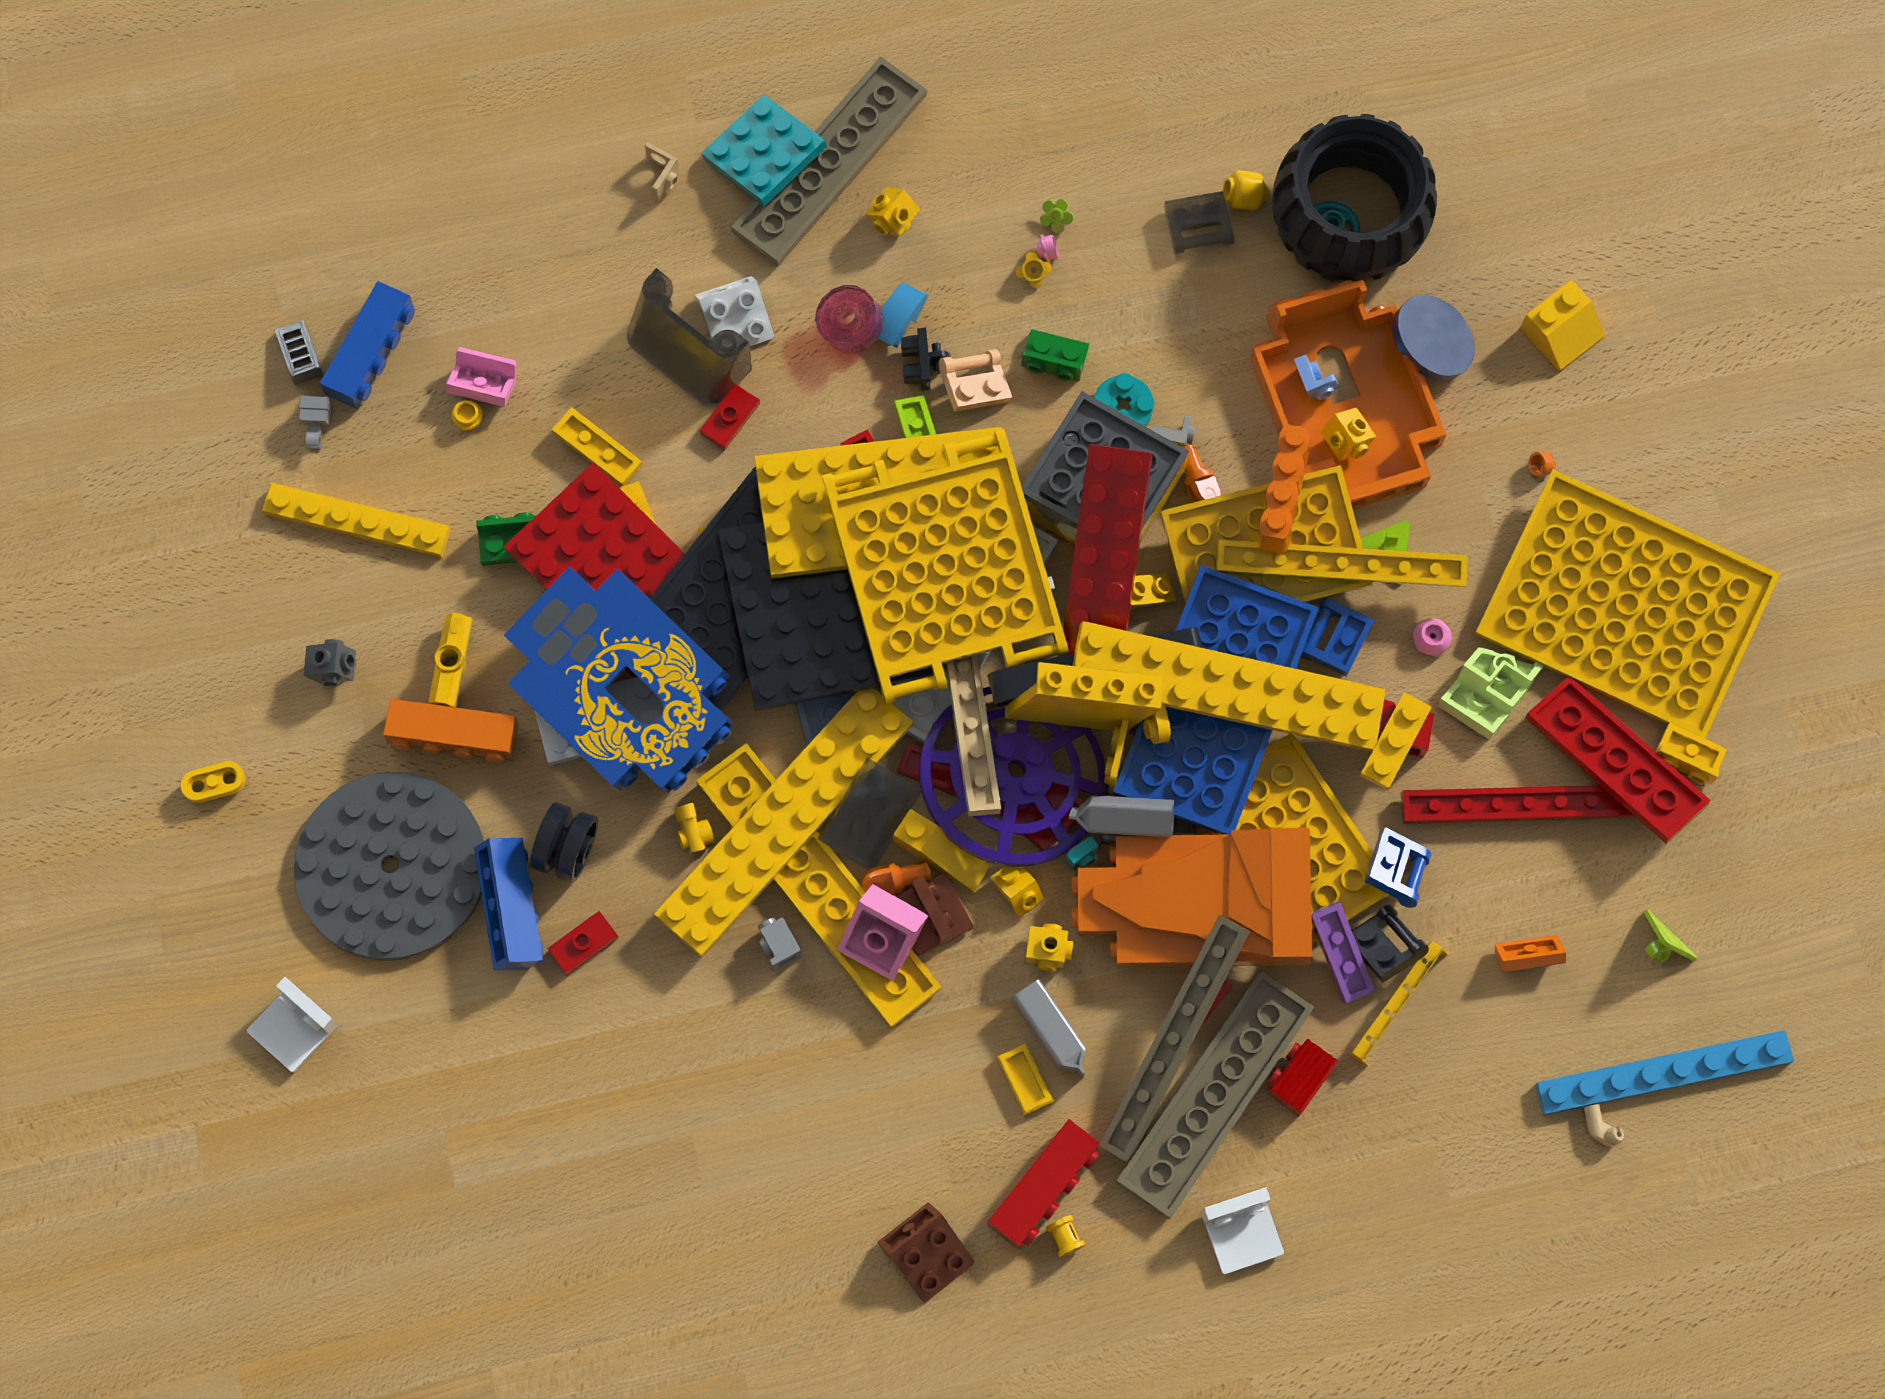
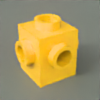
[866,187,920,236]
[1320,407,1376,461]
[1025,923,1073,972]

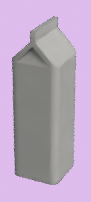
[1069,795,1174,837]
[1012,980,1085,1079]

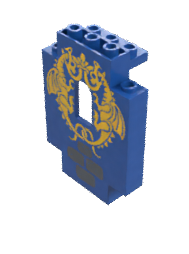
[504,567,734,793]

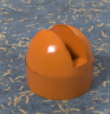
[1528,451,1556,477]

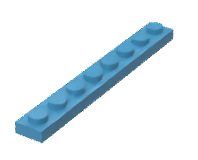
[1535,1030,1794,1116]

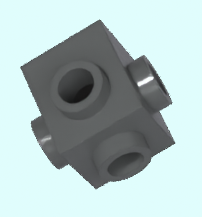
[304,639,356,687]

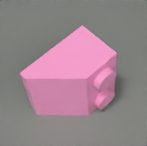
[837,884,929,981]

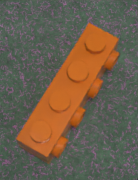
[383,699,519,763]

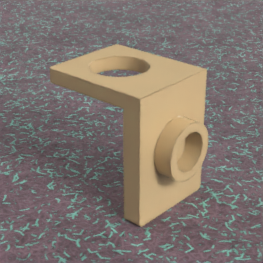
[645,142,680,202]

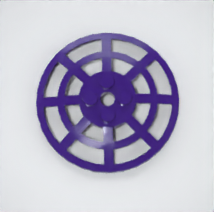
[919,686,1106,867]

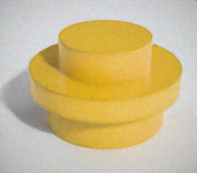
[452,400,483,430]

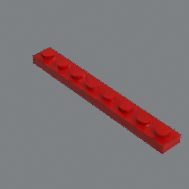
[1401,785,1636,824]

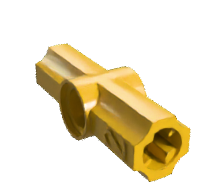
[428,613,473,708]

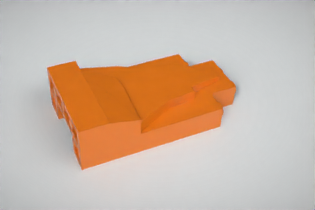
[1071,828,1312,967]

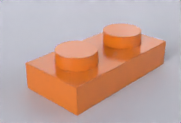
[1495,935,1566,972]

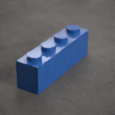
[320,281,415,409]
[474,837,543,971]

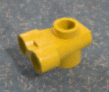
[674,803,714,854]

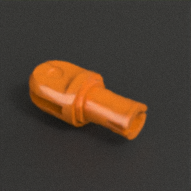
[1183,444,1221,502]
[861,860,932,895]

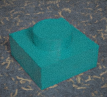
[1065,836,1099,871]

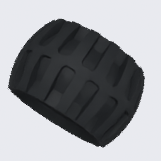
[1272,114,1437,282]

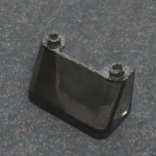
[626,268,752,407]

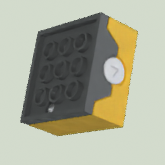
[1021,391,1189,545]

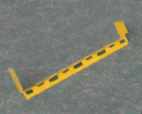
[1349,941,1449,1067]

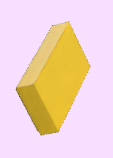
[996,1043,1054,1117]

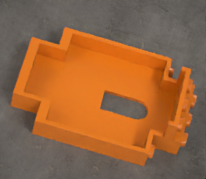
[1250,280,1447,509]

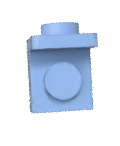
[1294,355,1340,399]

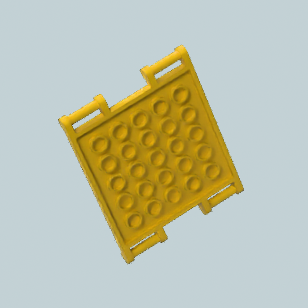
[822,428,1069,704]

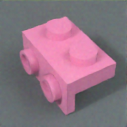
[446,347,517,407]

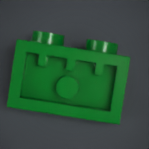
[1021,329,1089,381]
[476,512,536,566]

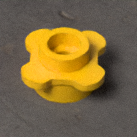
[1016,252,1052,288]

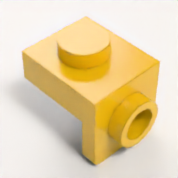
[990,866,1044,916]

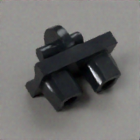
[901,328,951,391]

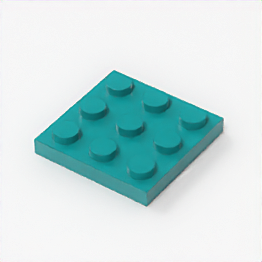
[701,94,827,206]

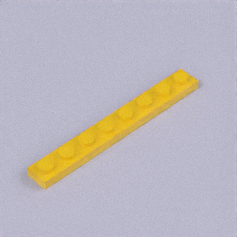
[1216,539,1468,587]

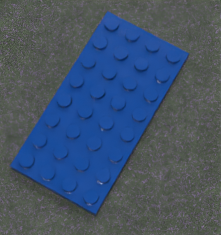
[1113,565,1319,835]

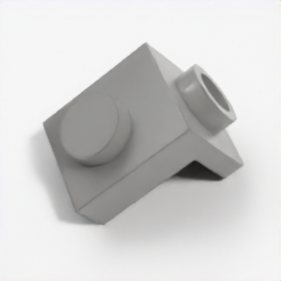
[1151,415,1195,447]

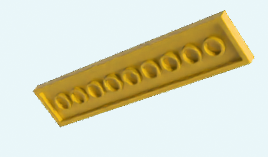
[1073,621,1385,752]
[654,689,914,958]
[696,743,942,1028]

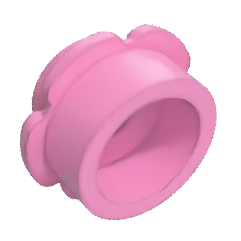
[1036,234,1059,263]

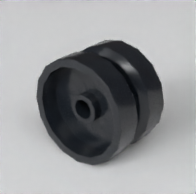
[530,802,598,883]

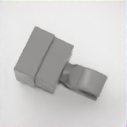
[299,396,333,450]

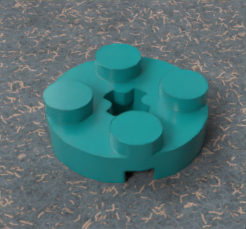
[1094,373,1155,427]

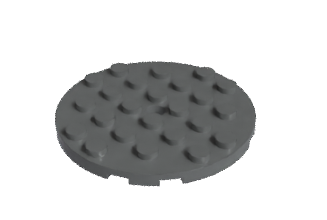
[294,772,484,961]

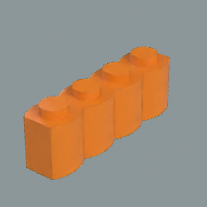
[1259,424,1310,555]

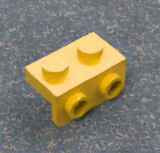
[1656,722,1727,785]

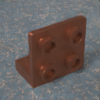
[877,1202,974,1302]

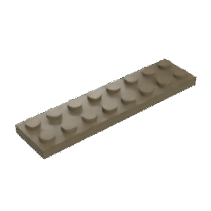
[731,56,927,266]
[1116,971,1314,1220]

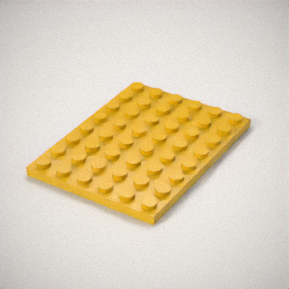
[1474,469,1781,738]

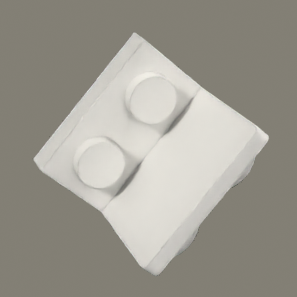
[695,276,774,356]
[247,977,338,1073]
[1201,1187,1284,1274]

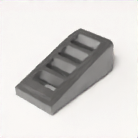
[275,320,324,385]

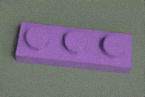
[1311,901,1375,1004]

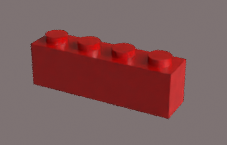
[987,1119,1100,1249]

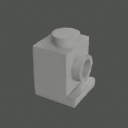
[758,917,802,972]

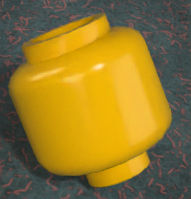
[1223,170,1269,211]

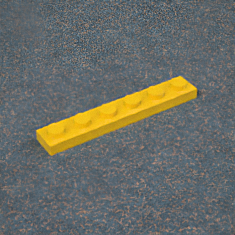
[262,482,451,558]

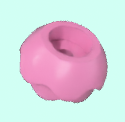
[1412,618,1452,656]

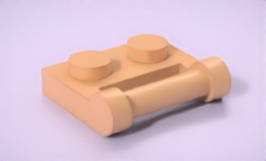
[939,349,1012,412]

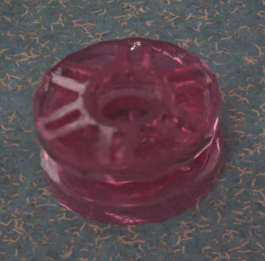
[815,285,884,354]

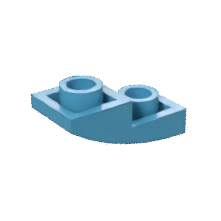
[869,282,929,348]

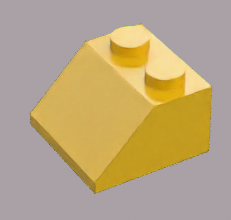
[1520,279,1605,372]

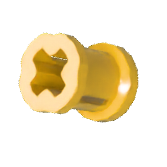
[1046,1215,1086,1258]

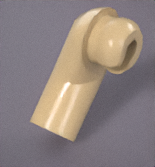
[1583,1104,1624,1147]

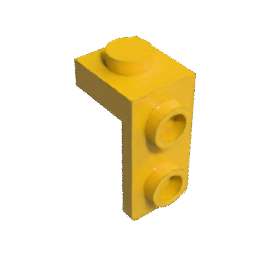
[1130,573,1176,611]

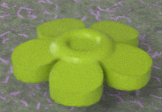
[1040,199,1074,233]

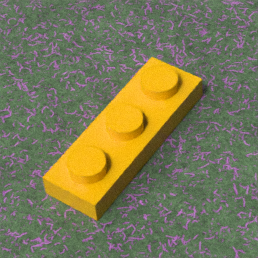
[552,407,643,487]
[1359,692,1432,791]

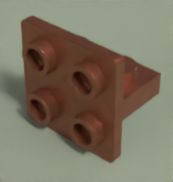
[895,873,973,956]

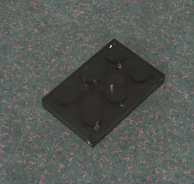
[817,758,921,870]

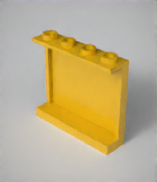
[1005,662,1163,731]

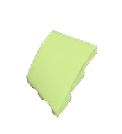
[1438,647,1544,740]

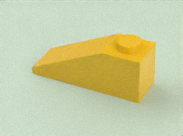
[893,809,990,893]

